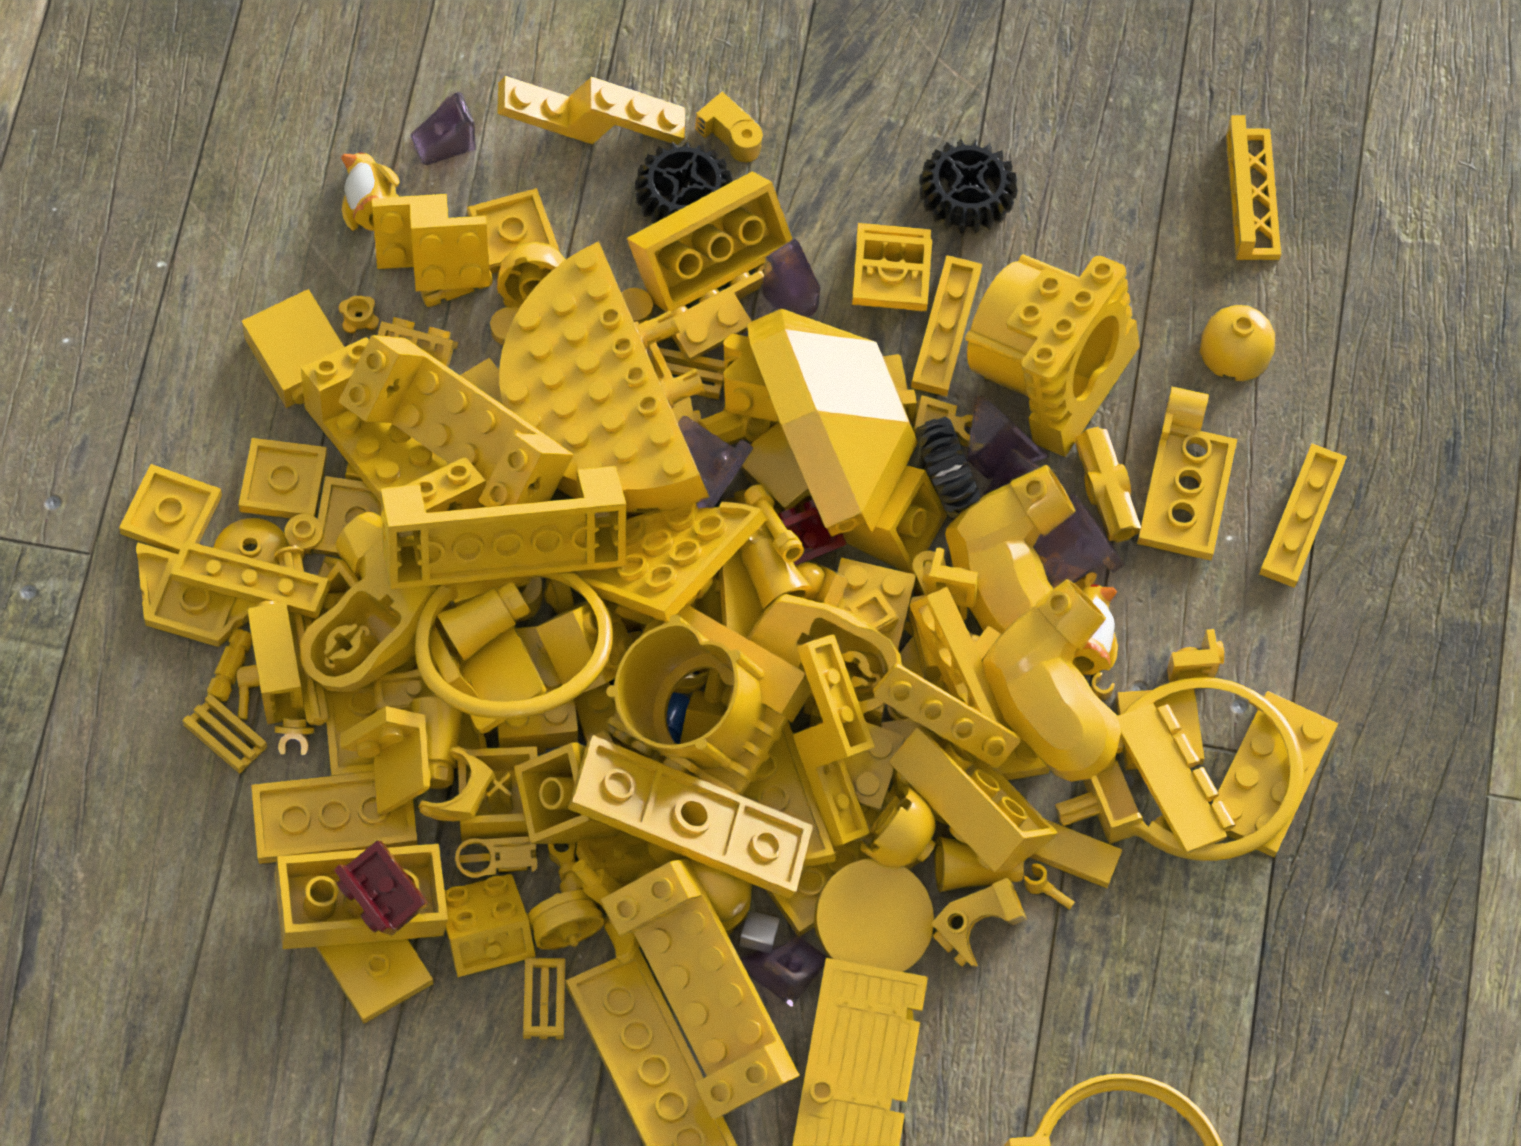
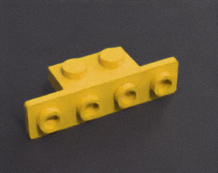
[656,270,765,363]
[873,664,1020,768]

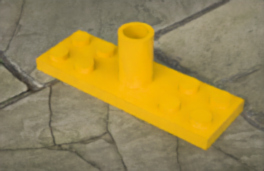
[568,735,813,899]

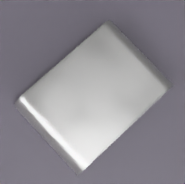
[739,911,780,953]

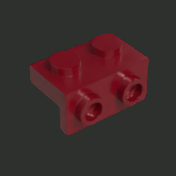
[777,500,847,566]
[334,840,430,935]

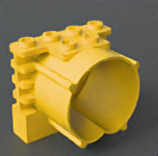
[965,254,1140,457]
[606,604,812,797]

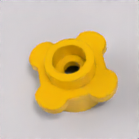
[339,295,379,334]

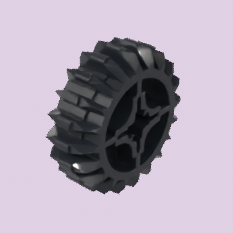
[919,139,1018,234]
[635,140,733,224]
[915,417,981,520]

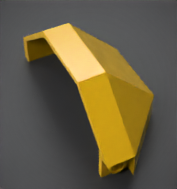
[747,309,918,537]

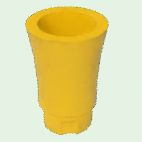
[739,523,812,612]
[437,581,531,662]
[410,696,464,789]
[934,837,1024,892]

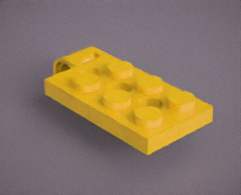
[1137,386,1237,561]

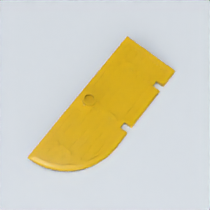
[792,958,928,1146]

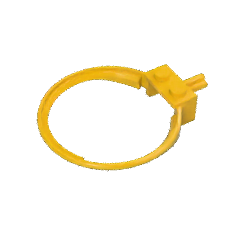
[415,571,613,719]
[1055,677,1304,861]
[1004,1074,1223,1146]

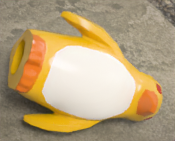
[341,153,399,231]
[1072,584,1118,675]

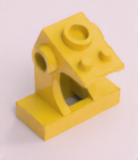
[931,878,1027,968]

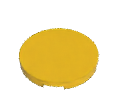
[814,858,934,972]

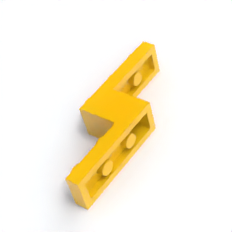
[497,76,685,145]
[792,634,875,847]

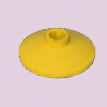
[213,518,289,565]

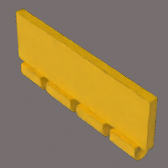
[1117,703,1236,855]

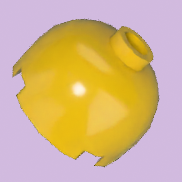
[497,242,566,308]
[1200,305,1275,381]
[860,787,936,868]

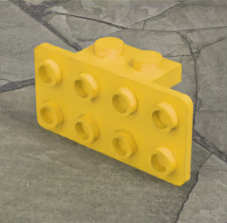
[429,621,546,733]

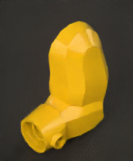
[945,465,1075,635]
[300,512,451,692]
[982,579,1121,782]
[721,594,902,714]

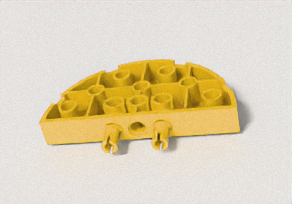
[499,241,710,513]

